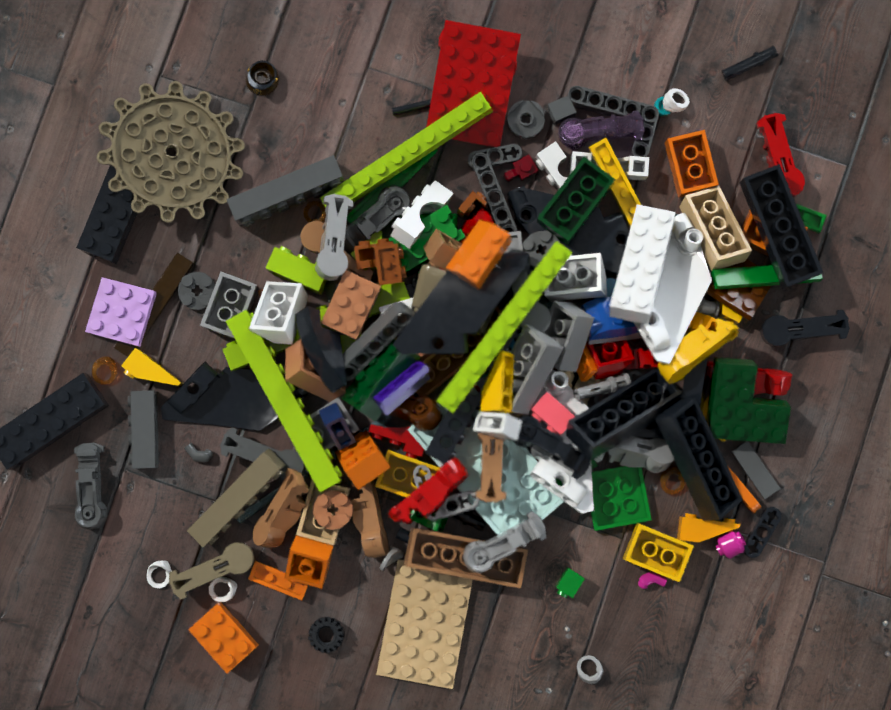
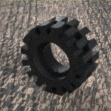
[308,617,344,653]

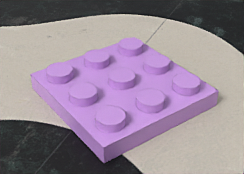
[85,277,157,347]

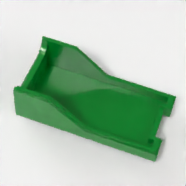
[389,205,466,280]

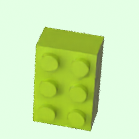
[265,246,328,296]

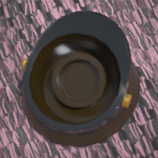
[246,60,279,96]

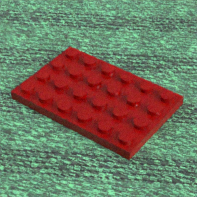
[426,20,521,147]

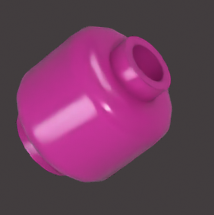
[716,530,746,559]

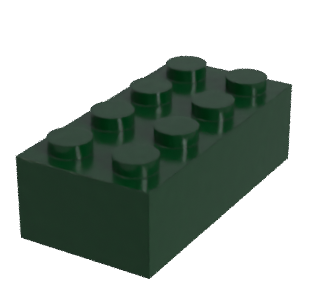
[537,157,615,245]
[342,339,421,422]

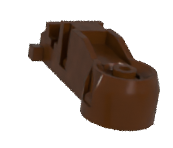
[389,395,442,432]

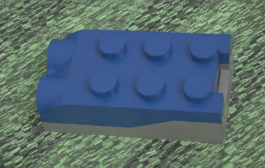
[580,296,652,345]

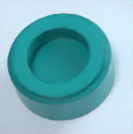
[654,97,671,117]

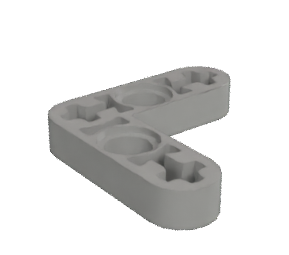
[413,465,480,521]

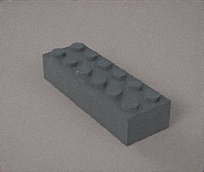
[226,155,344,227]

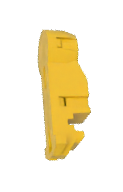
[658,319,739,384]

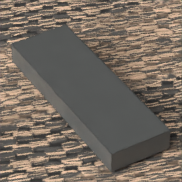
[731,441,781,499]

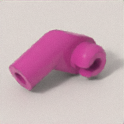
[638,571,668,589]

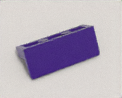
[373,360,430,415]

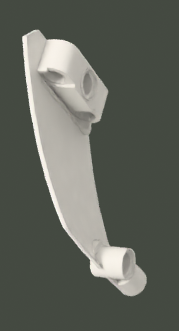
[634,213,712,364]
[529,369,594,514]

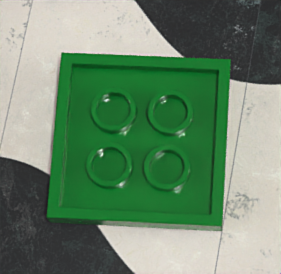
[591,466,652,531]

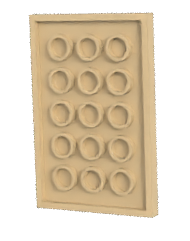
[376,559,473,689]

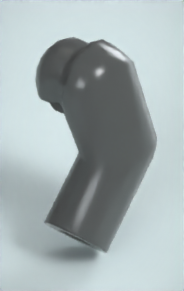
[184,443,213,463]

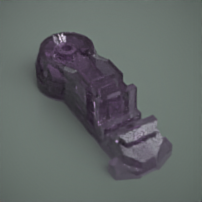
[558,111,645,150]

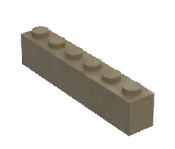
[187,448,286,547]

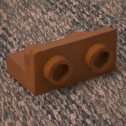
[457,191,487,218]
[374,243,407,285]

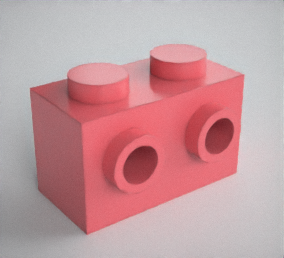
[530,392,575,436]

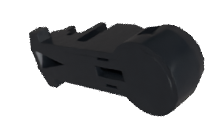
[760,310,850,346]
[512,415,590,480]

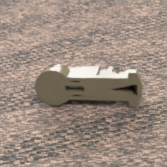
[169,542,255,599]

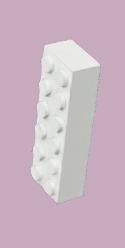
[610,205,675,325]

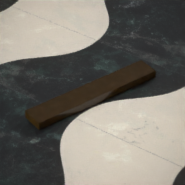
[114,252,194,357]

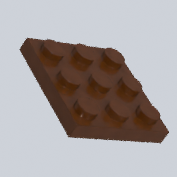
[706,259,772,321]

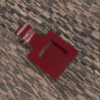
[504,154,538,182]

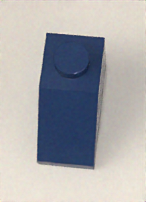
[319,402,356,450]

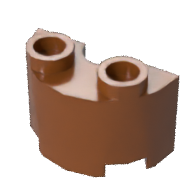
[354,238,393,269]

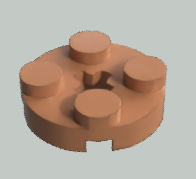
[313,490,353,530]

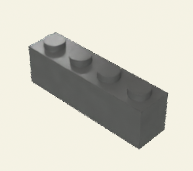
[128,390,159,469]

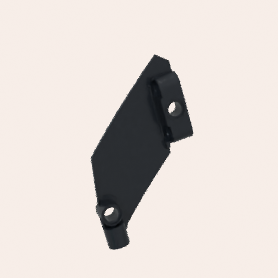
[507,186,629,274]
[393,252,530,354]
[161,361,309,431]

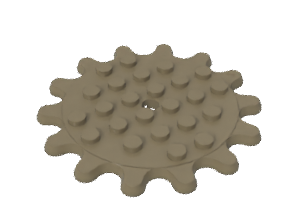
[97,81,245,223]

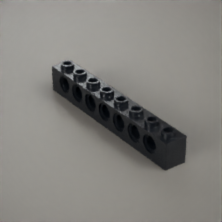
[425,314,521,464]

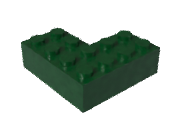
[706,357,791,444]

